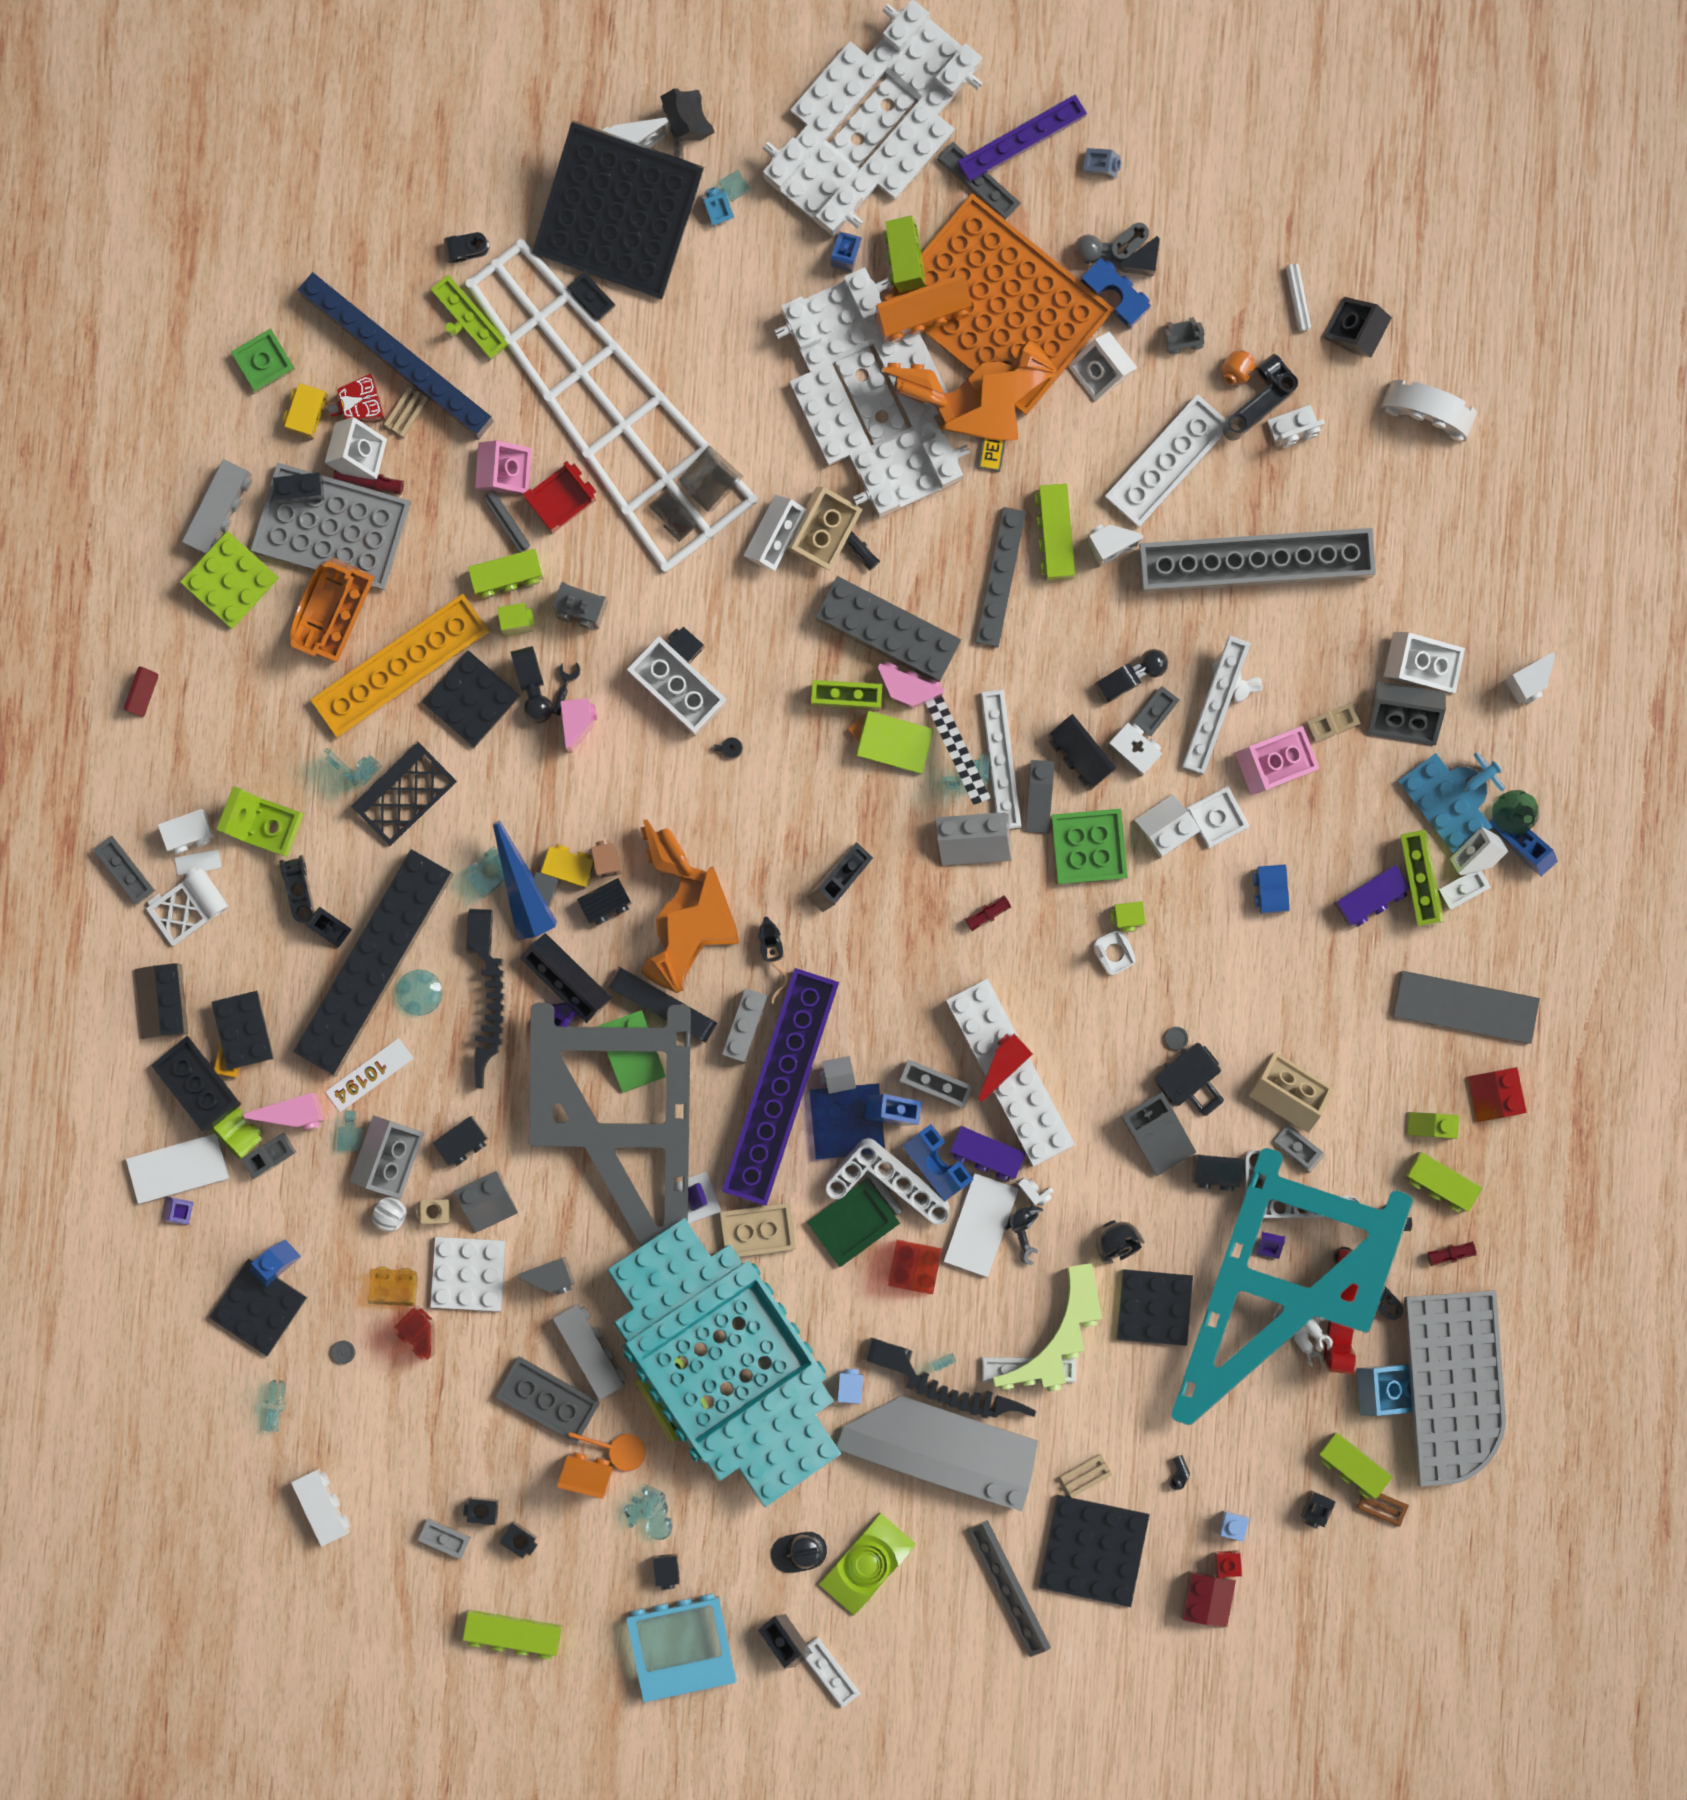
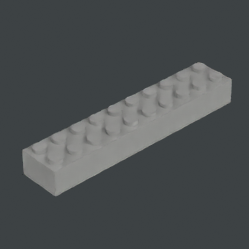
[1138,528,1376,593]

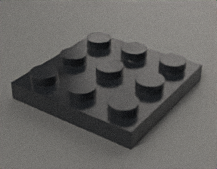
[422,650,521,748]
[209,1258,308,1356]
[1117,1269,1193,1346]

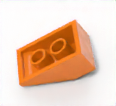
[557,1452,614,1499]

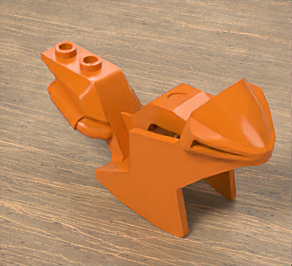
[881,339,1057,441]
[640,819,739,993]

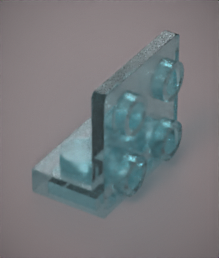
[324,748,382,786]
[941,754,989,789]

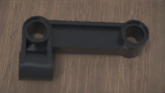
[1223,354,1298,441]

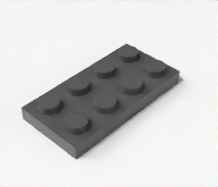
[495,1356,601,1444]

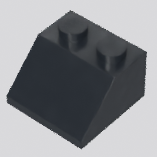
[1323,297,1392,358]
[1191,1154,1245,1191]

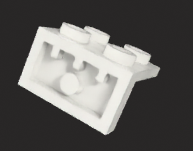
[1267,405,1325,448]

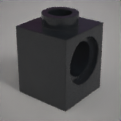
[668,626,705,664]
[463,1497,499,1525]
[499,1521,538,1559]
[653,1554,680,1590]

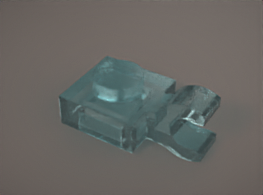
[337,1110,363,1151]

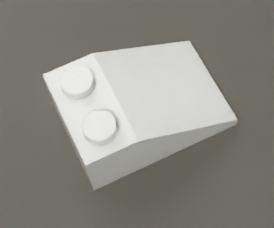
[602,117,670,147]
[1383,632,1465,693]

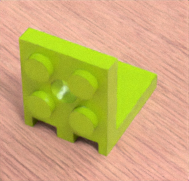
[216,786,304,857]

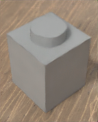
[820,1056,856,1094]

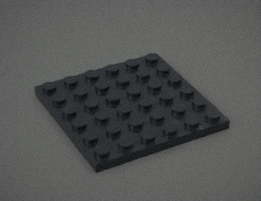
[532,120,705,299]

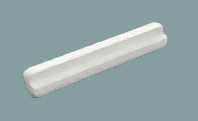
[1286,264,1311,332]

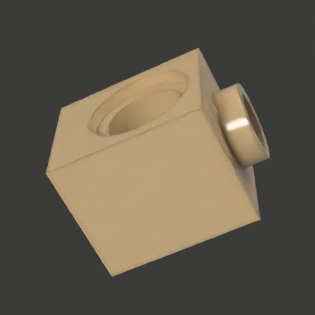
[416,1199,451,1224]

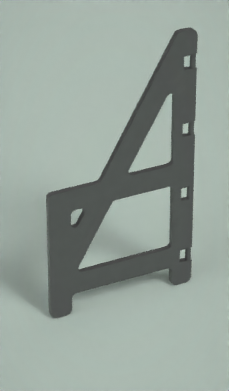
[529,1003,691,1247]

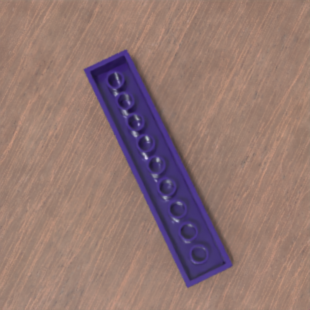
[722,968,839,1206]

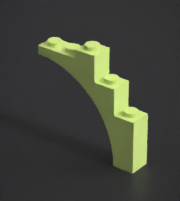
[992,1263,1102,1391]

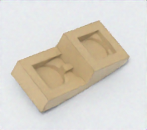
[1307,703,1361,742]

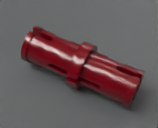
[965,895,1012,932]
[1427,1241,1477,1266]

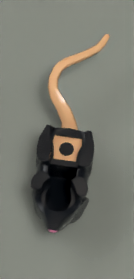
[758,916,789,1004]

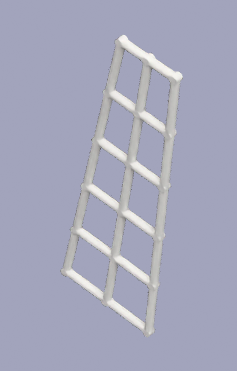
[466,239,758,573]

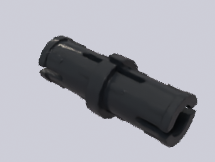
[845,531,880,571]

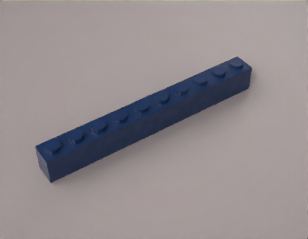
[298,272,494,439]

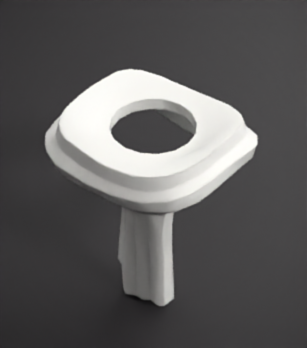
[1094,930,1135,975]

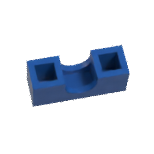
[1081,258,1151,329]
[902,1124,974,1201]

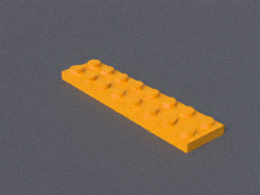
[310,593,490,738]

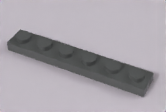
[976,507,1026,648]
[967,1520,1051,1657]

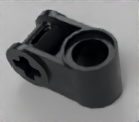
[443,232,490,263]

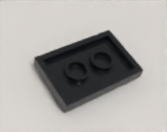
[211,991,274,1070]

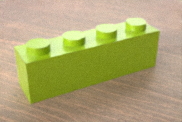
[1035,483,1075,581]
[1400,830,1445,927]
[463,1610,563,1659]

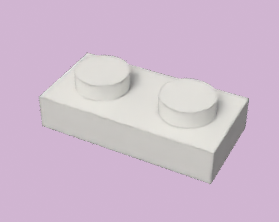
[1438,870,1491,910]

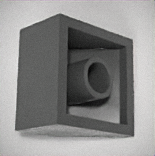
[454,1171,518,1233]
[518,1257,575,1295]

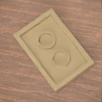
[720,1203,796,1257]

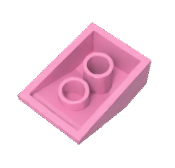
[1234,726,1320,796]
[243,1093,325,1130]

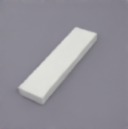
[982,1357,1076,1382]

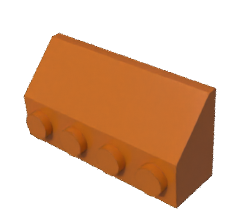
[875,273,972,343]

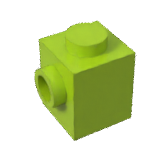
[1110,901,1146,932]

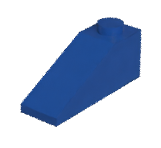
[1490,808,1558,877]

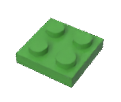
[231,328,295,393]

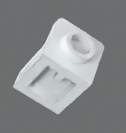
[1016,1178,1053,1206]

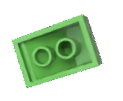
[598,1010,666,1093]

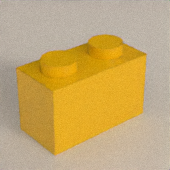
[283,383,328,439]
[541,844,594,888]

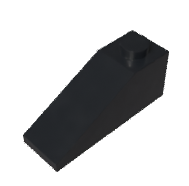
[806,842,873,912]

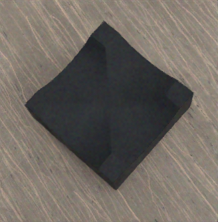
[660,88,715,140]

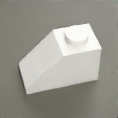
[1450,827,1508,875]

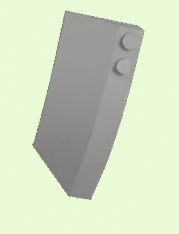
[836,1395,1038,1512]

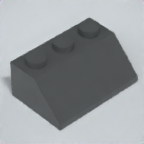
[1367,682,1446,745]

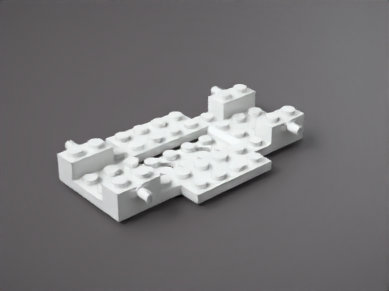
[762,0,983,237]
[774,267,970,518]

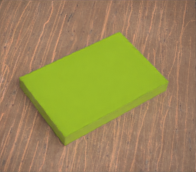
[855,710,934,774]

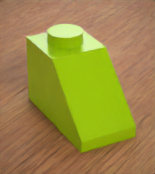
[1407,1112,1459,1139]

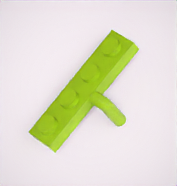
[431,275,509,360]

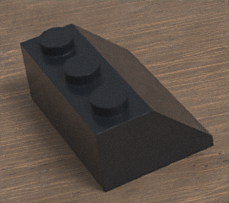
[1048,713,1116,790]
[135,963,189,1039]

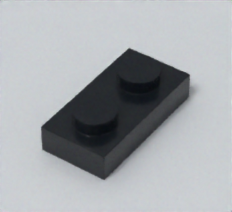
[567,271,616,321]

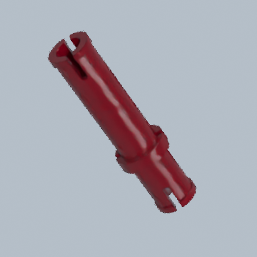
[333,470,404,495]

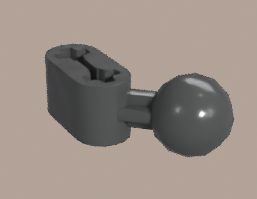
[1074,222,1149,264]

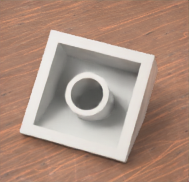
[1068,332,1137,402]
[325,417,387,480]
[1086,524,1144,567]
[1505,652,1555,705]
[1134,794,1201,858]

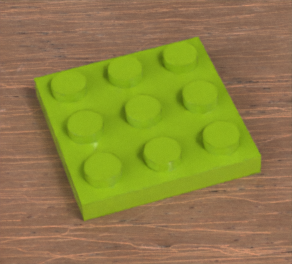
[179,530,279,629]

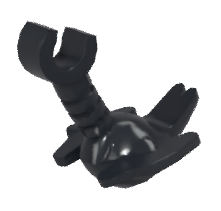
[1004,1206,1044,1265]

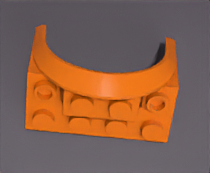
[290,557,375,662]

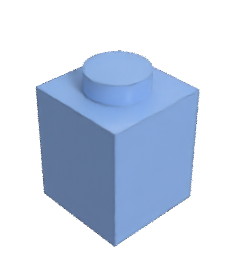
[838,1368,863,1404]
[1218,1511,1249,1542]

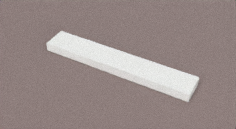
[1182,635,1251,774]
[980,689,1021,829]

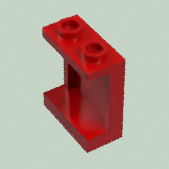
[523,461,596,534]

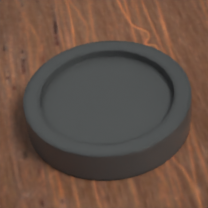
[1165,1027,1188,1050]
[331,1340,355,1364]

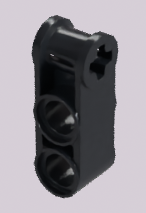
[279,855,315,924]

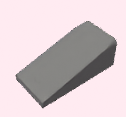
[1273,1124,1325,1173]

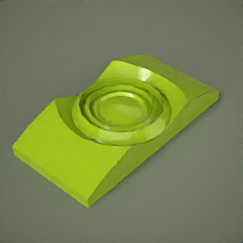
[819,1513,916,1615]

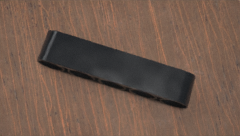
[607,966,717,1043]

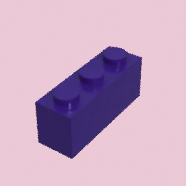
[1334,865,1411,927]
[950,1126,1026,1182]

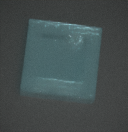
[719,169,751,202]
[931,1352,957,1371]

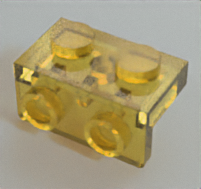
[368,1267,418,1306]

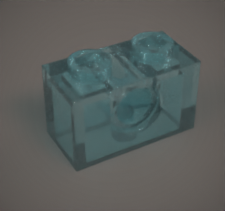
[464,847,505,899]

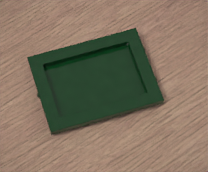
[807,1178,900,1267]

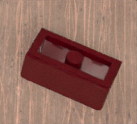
[124,666,159,717]

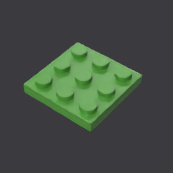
[1051,809,1128,885]

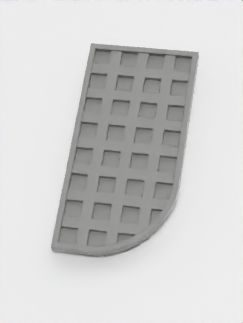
[1404,1290,1506,1487]

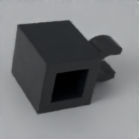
[1300,1490,1336,1529]

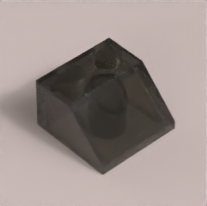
[679,445,744,512]

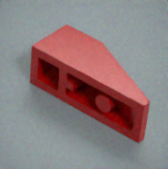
[978,1033,1033,1102]

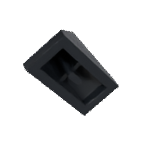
[1119,236,1160,276]
[306,906,352,948]

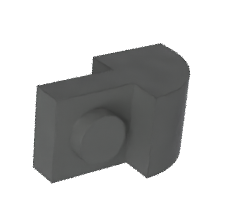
[241,1133,297,1179]

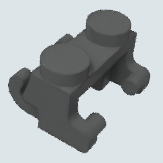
[1164,317,1205,354]

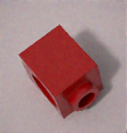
[1214,1550,1242,1578]

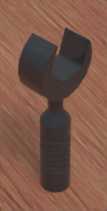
[552,663,581,716]

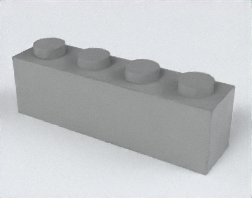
[182,459,252,554]
[553,1303,626,1400]

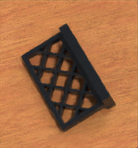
[351,742,457,846]

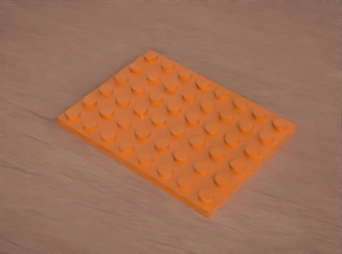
[884,193,1114,416]

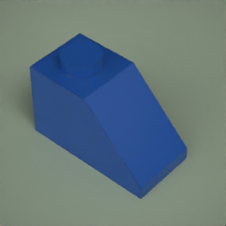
[250,1239,301,1288]

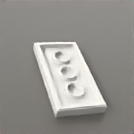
[126,1134,230,1204]
[944,1173,1019,1277]

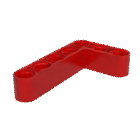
[1324,1249,1358,1375]

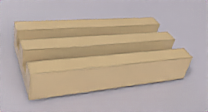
[384,386,429,438]
[1060,1454,1113,1498]

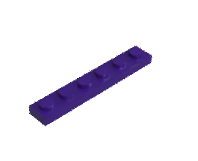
[957,94,1087,183]

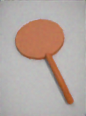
[568,1432,646,1471]

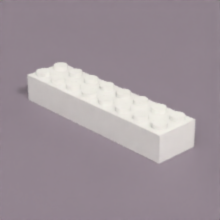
[945,979,1075,1167]

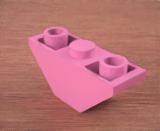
[878,662,944,709]

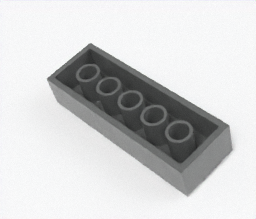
[816,576,962,683]

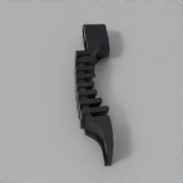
[466,908,505,1088]
[863,1337,1036,1418]

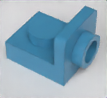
[701,187,734,226]

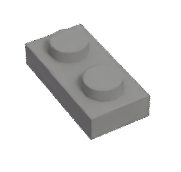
[418,1518,471,1559]

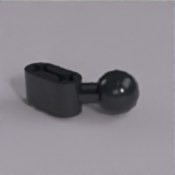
[511,646,553,723]
[1094,649,1169,704]

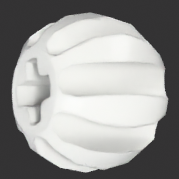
[372,1197,407,1232]

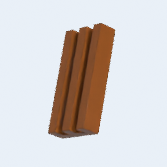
[1356,1493,1409,1527]

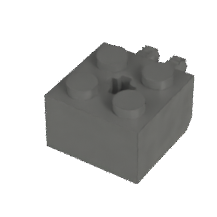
[552,582,608,630]

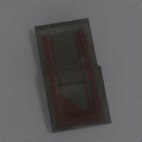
[649,489,696,542]

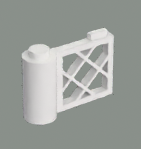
[146,867,229,946]

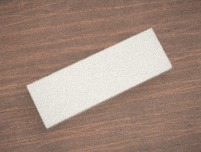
[805,1636,861,1708]

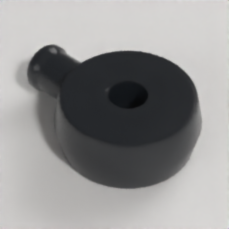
[714,737,743,759]

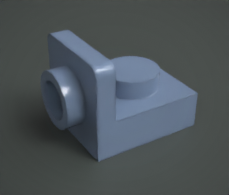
[1083,148,1121,178]

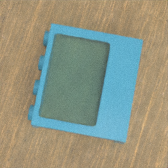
[626,1593,737,1702]

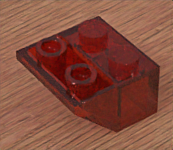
[887,1239,942,1294]
[394,1305,435,1360]

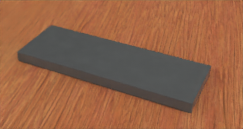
[1393,971,1540,1044]

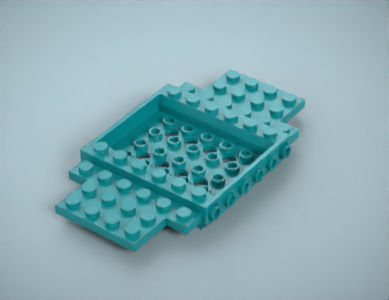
[607,1218,841,1508]

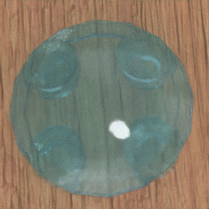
[396,969,443,1016]

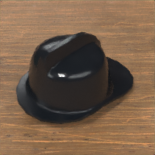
[771,1532,827,1573]

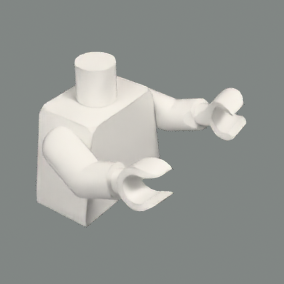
[1273,1304,1333,1366]

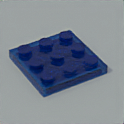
[809,1083,885,1160]

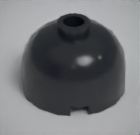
[1096,1220,1145,1264]

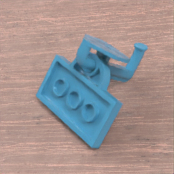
[1399,751,1505,854]

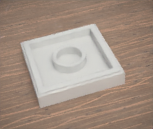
[1187,786,1250,849]

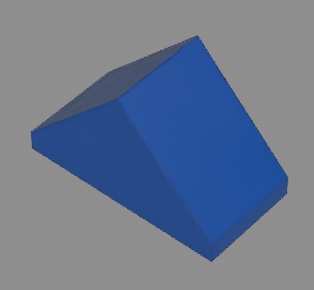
[831,232,862,272]

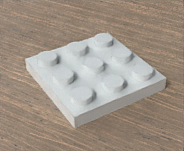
[431,1237,506,1311]

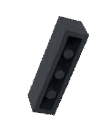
[520,933,612,1024]

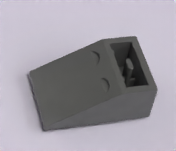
[1120,1092,1196,1176]

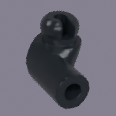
[1169,1454,1190,1490]

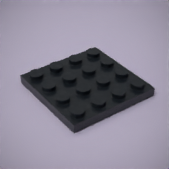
[1039,1494,1150,1607]

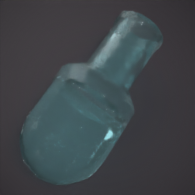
[263,1380,286,1432]

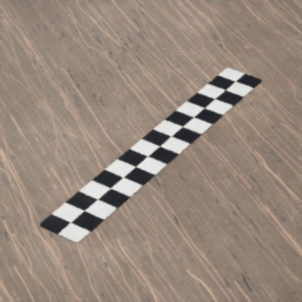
[926,696,990,805]

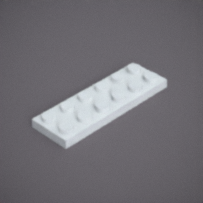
[1105,394,1232,528]

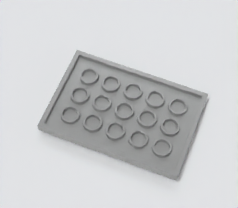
[251,462,412,591]

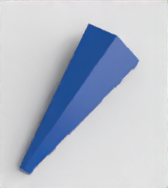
[493,820,557,940]

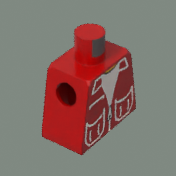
[327,374,385,423]

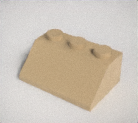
[786,487,863,571]
[1249,1052,1334,1133]

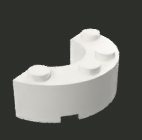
[1381,380,1477,442]

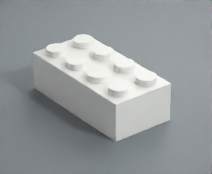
[627,636,727,736]

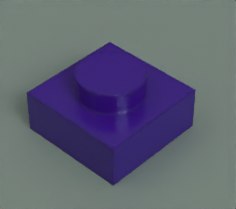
[1256,1232,1285,1259]

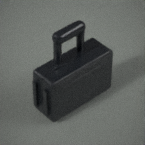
[1153,1043,1224,1116]

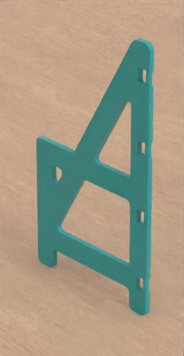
[1171,1148,1413,1425]

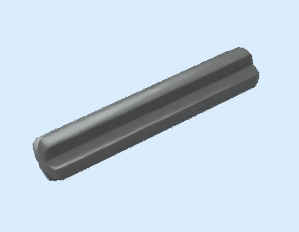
[483,491,530,552]

